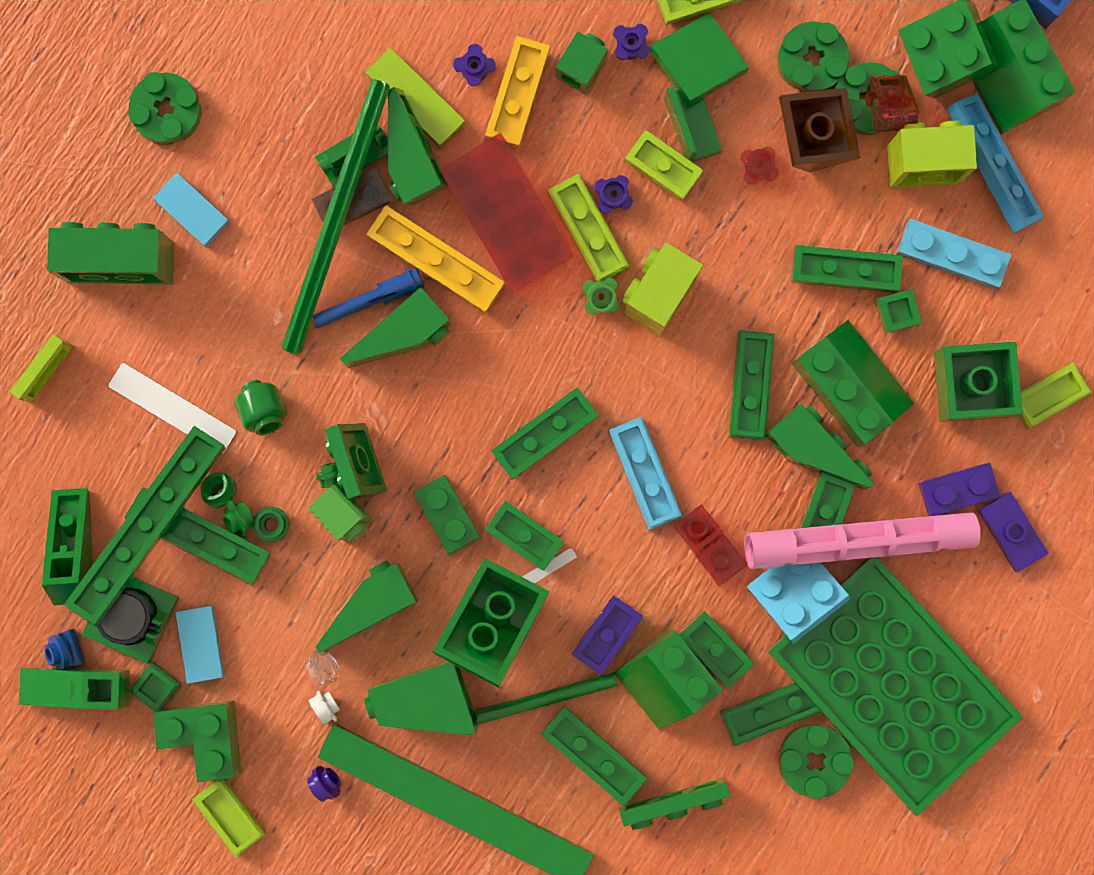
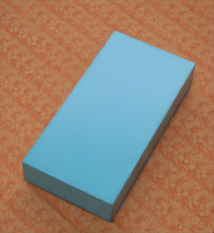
[153,173,230,247]
[175,606,225,684]

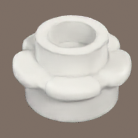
[308,691,340,725]

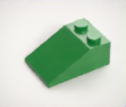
[433,558,549,688]

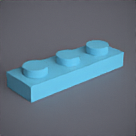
[896,219,1011,290]

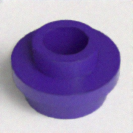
[307,766,341,802]

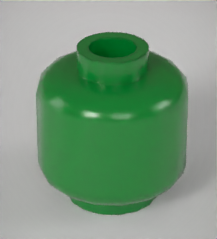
[234,380,287,436]

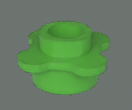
[582,277,620,315]

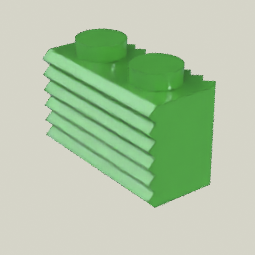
[309,484,371,543]

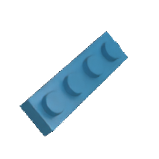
[946,93,1045,233]

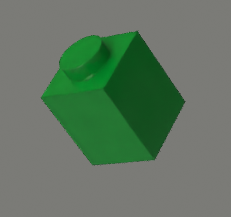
[555,31,608,95]

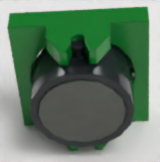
[82,577,179,664]

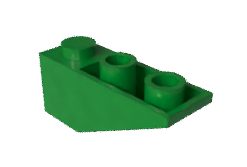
[766,404,874,489]
[19,668,130,710]

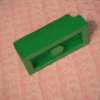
[664,86,722,163]

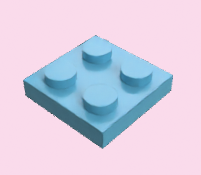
[747,562,850,644]

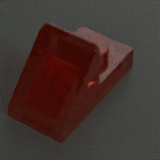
[870,75,919,132]

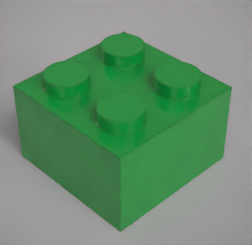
[898,0,1001,99]
[934,341,1023,423]

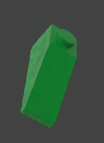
[388,87,449,205]
[340,287,451,368]
[42,488,92,606]
[315,560,418,653]

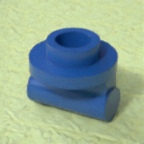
[44,629,85,670]

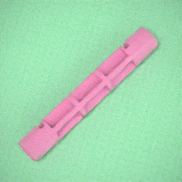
[745,512,980,569]

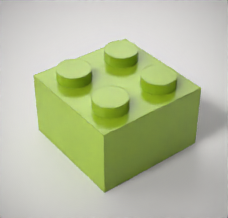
[887,121,977,188]
[622,242,703,336]

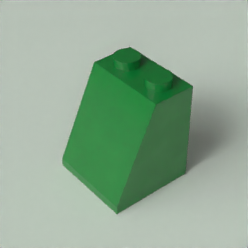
[614,628,723,730]
[364,661,479,735]

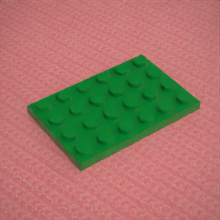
[767,557,1023,816]

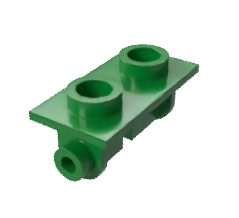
[315,124,388,187]

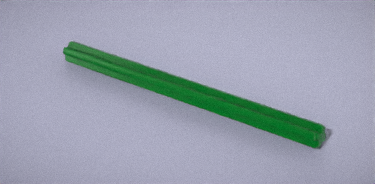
[282,79,390,354]

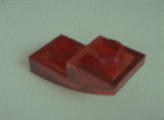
[673,504,747,587]

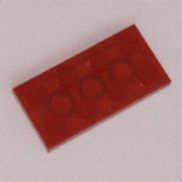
[440,132,574,293]

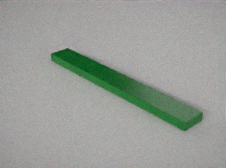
[317,724,594,875]

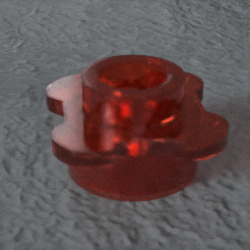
[740,146,779,185]

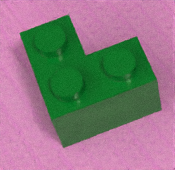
[153,701,242,782]

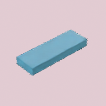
[608,417,682,529]

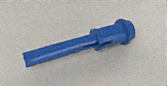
[313,268,424,328]

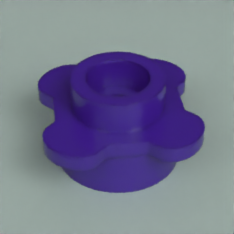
[613,24,650,60]
[453,44,496,87]
[594,175,633,214]

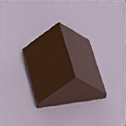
[779,88,860,172]

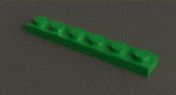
[64,426,225,627]

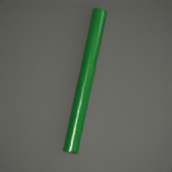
[475,672,617,725]

